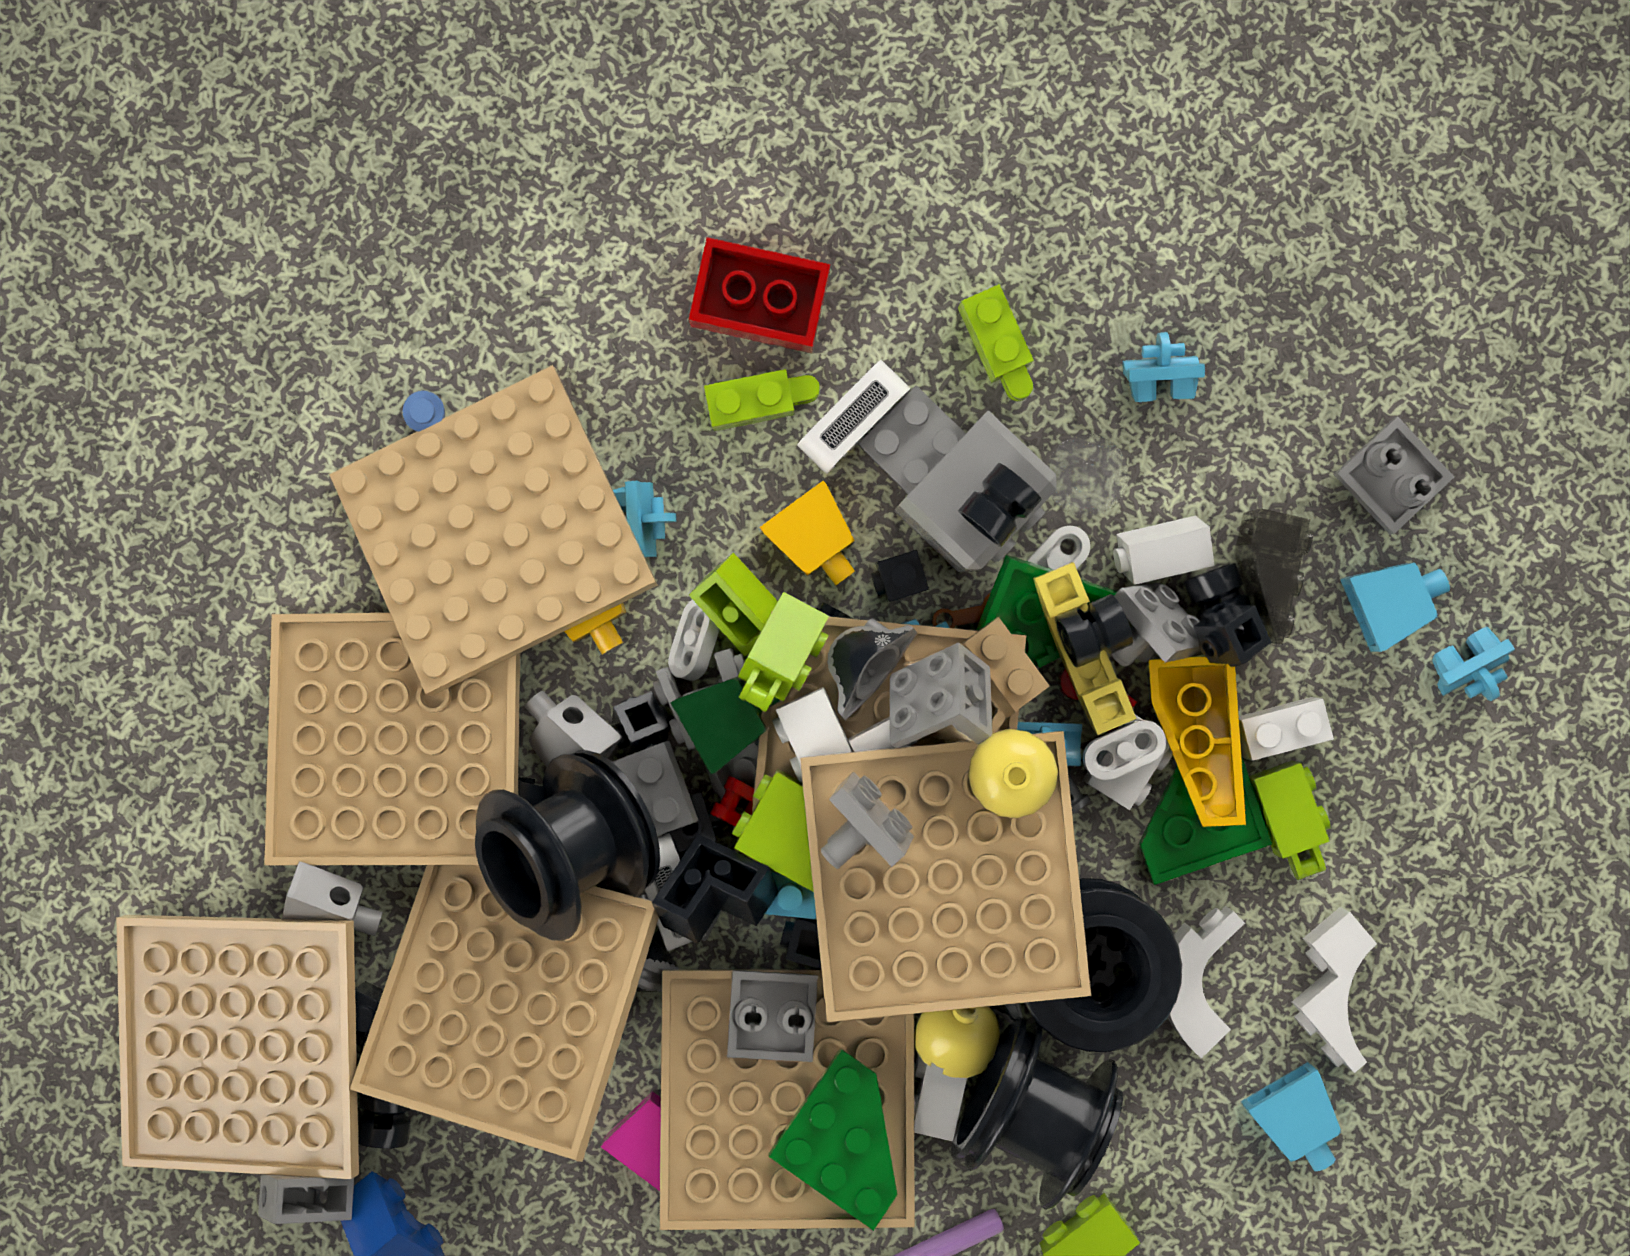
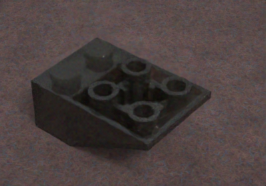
[1234,508,1313,645]

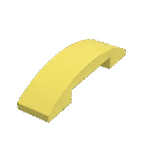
[1033,562,1136,735]

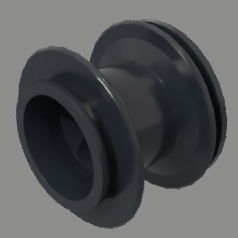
[475,750,660,941]
[1025,878,1182,1052]
[951,1017,1123,1210]

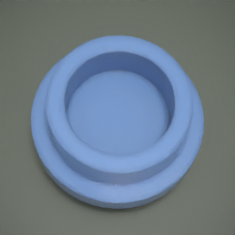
[403,391,445,432]

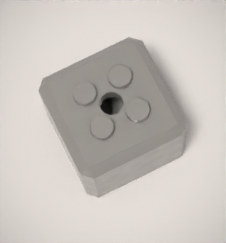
[894,410,1057,572]

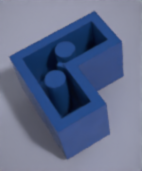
[341,1171,445,1256]

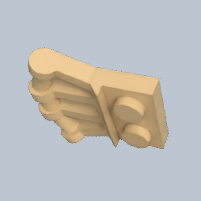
[903,617,1050,742]

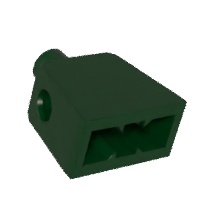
[670,677,781,775]

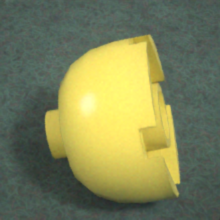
[968,729,1058,818]
[914,1006,1000,1078]

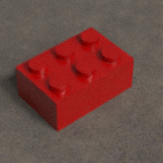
[688,237,831,354]

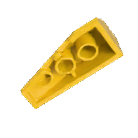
[1149,657,1246,827]

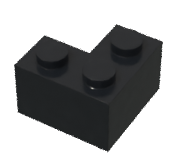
[652,834,778,944]

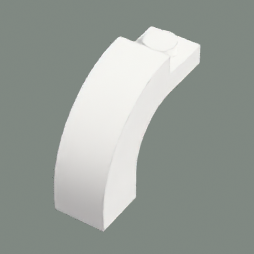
[1168,906,1245,1058]

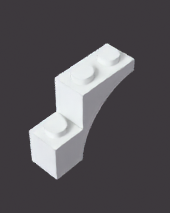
[1292,907,1377,1073]

